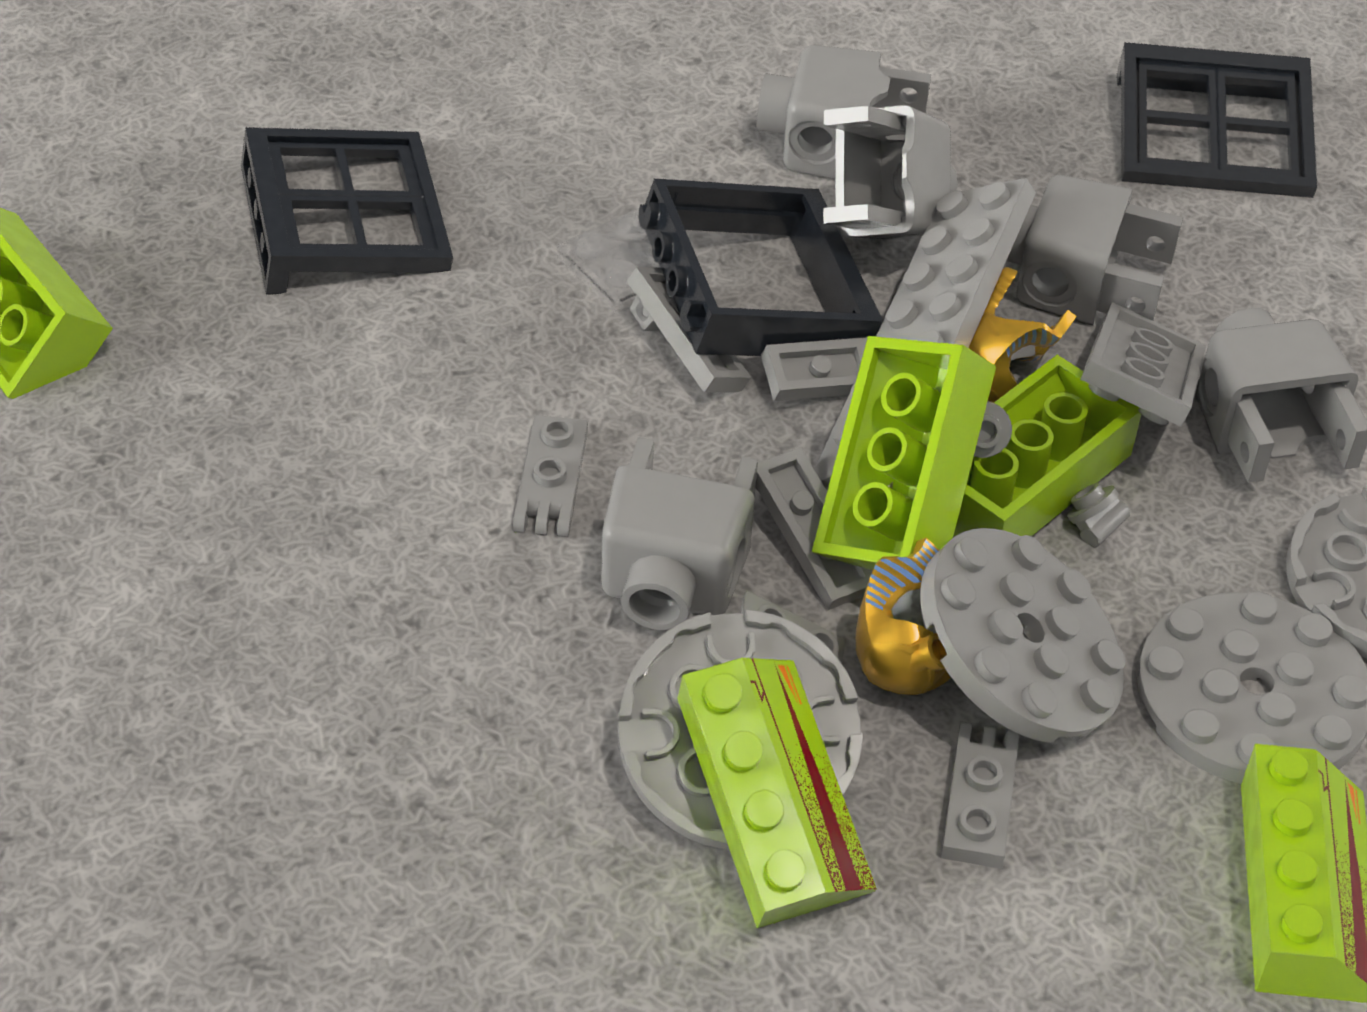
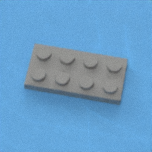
[1080,302,1206,427]

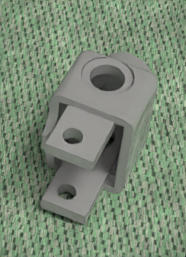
[756,45,931,179]
[824,105,958,239]
[1006,175,1184,325]
[1196,308,1367,483]
[601,437,758,630]

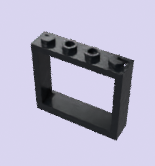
[638,178,884,356]

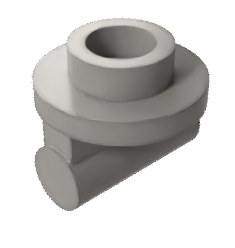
[974,401,1012,458]
[1067,483,1130,548]

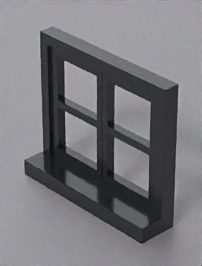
[1117,42,1317,198]
[241,127,453,295]

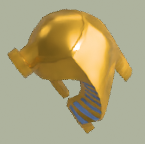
[969,267,1077,403]
[855,538,952,695]

